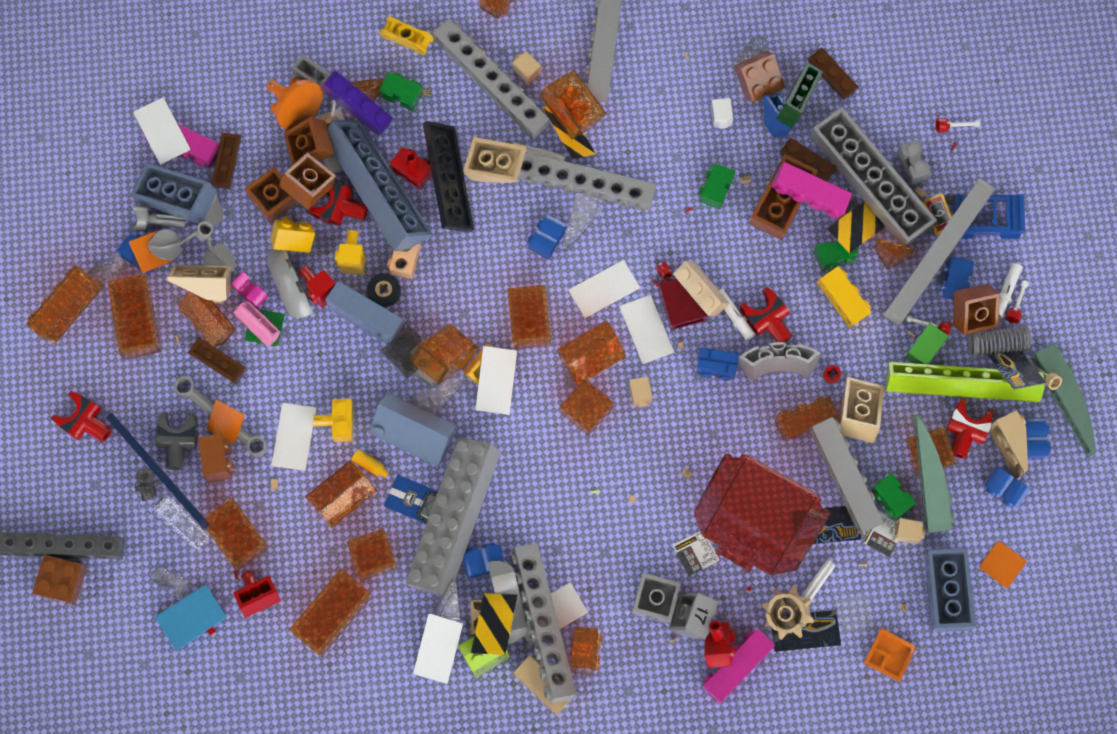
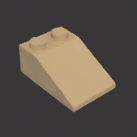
[463,137,527,183]
[167,265,232,303]
[837,377,884,443]
[989,410,1028,479]

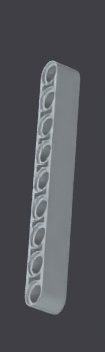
[883,178,996,326]

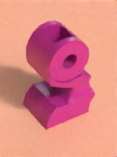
[231,271,268,309]

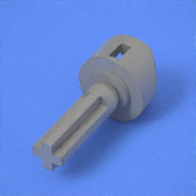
[131,204,186,231]

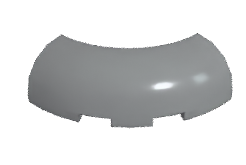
[267,249,313,318]
[739,342,820,381]
[488,561,527,644]

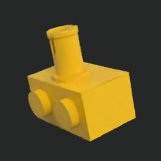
[270,216,315,253]
[335,230,366,275]
[313,399,354,442]

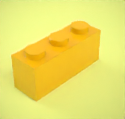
[816,266,872,328]

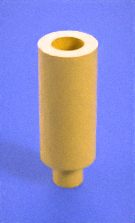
[351,449,389,478]

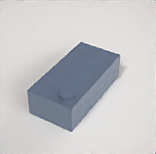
[130,163,218,224]
[325,281,406,348]
[369,392,457,467]
[924,548,976,632]

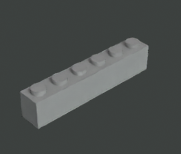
[583,0,622,103]
[808,417,884,534]

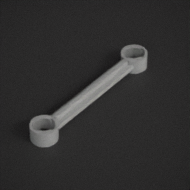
[174,376,267,457]

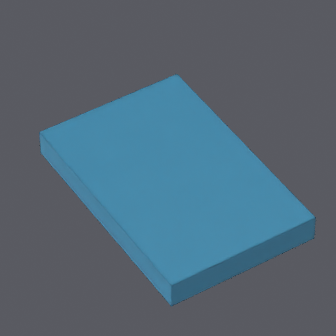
[155,584,227,651]

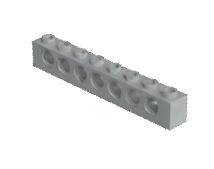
[433,19,549,140]
[517,152,656,211]
[510,543,577,704]

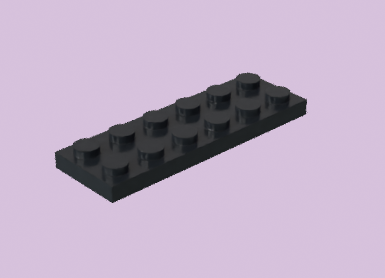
[423,121,474,233]

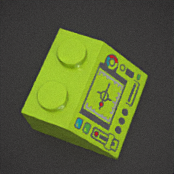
[458,637,510,678]

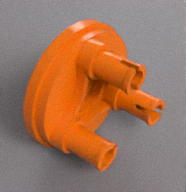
[266,76,323,131]

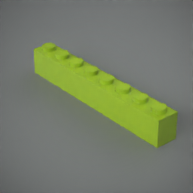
[885,362,1045,402]

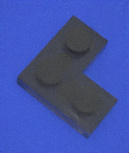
[381,325,422,379]

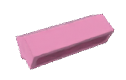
[234,300,281,347]

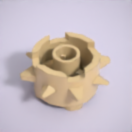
[762,586,814,640]

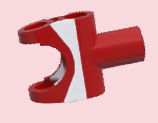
[946,398,994,459]

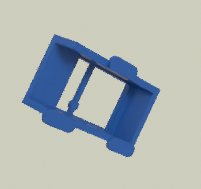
[953,194,1025,239]

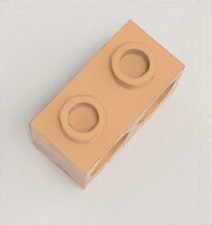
[387,243,421,279]

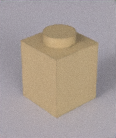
[513,51,541,85]
[628,376,653,408]
[893,518,925,544]

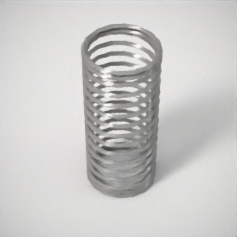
[968,326,1031,356]

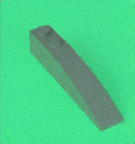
[1031,343,1096,458]
[913,414,954,533]

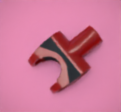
[308,183,368,226]
[740,287,793,342]
[50,391,112,443]

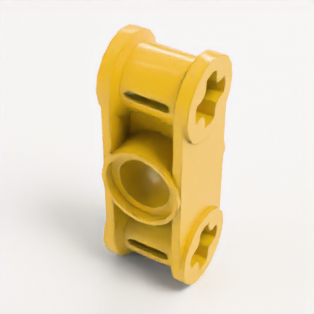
[379,16,434,55]

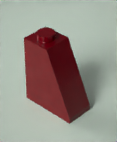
[658,278,708,331]

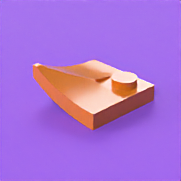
[864,628,917,682]

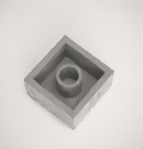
[632,573,681,624]
[668,593,718,639]

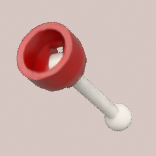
[935,118,981,133]
[1005,280,1029,324]
[905,315,952,336]

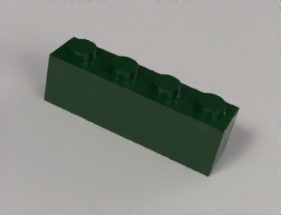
[776,62,823,128]

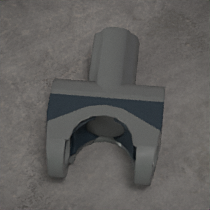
[155,412,198,470]

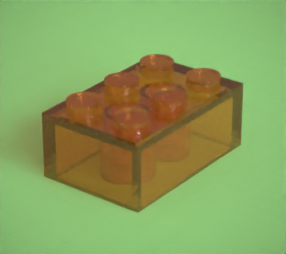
[507,285,551,350]
[410,323,478,385]
[205,497,269,571]
[570,627,602,676]

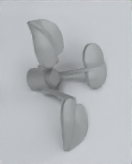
[148,194,235,274]

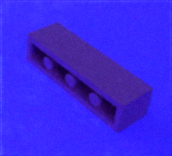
[320,70,393,136]

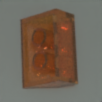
[539,70,607,140]
[557,320,626,386]
[305,460,377,528]

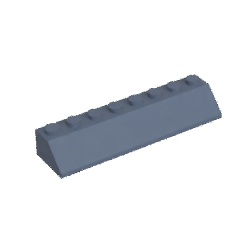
[327,120,433,251]

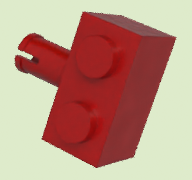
[389,146,432,190]
[299,265,336,308]
[233,570,281,618]
[704,621,736,668]

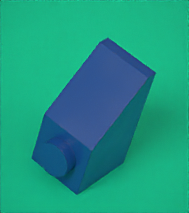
[763,93,796,138]

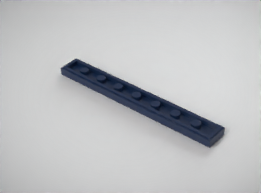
[106,413,209,530]

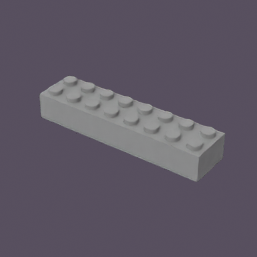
[810,107,937,249]
[406,437,501,599]

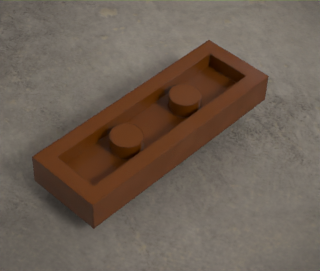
[807,47,858,100]
[211,132,241,190]
[780,137,837,182]
[188,337,247,385]

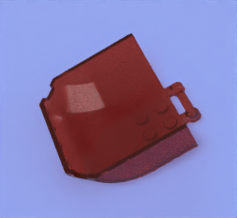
[694,454,830,575]

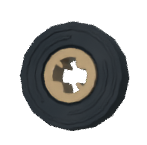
[367,273,401,307]

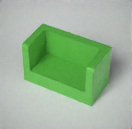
[905,323,948,364]

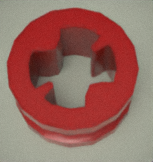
[656,261,672,280]
[823,365,841,384]

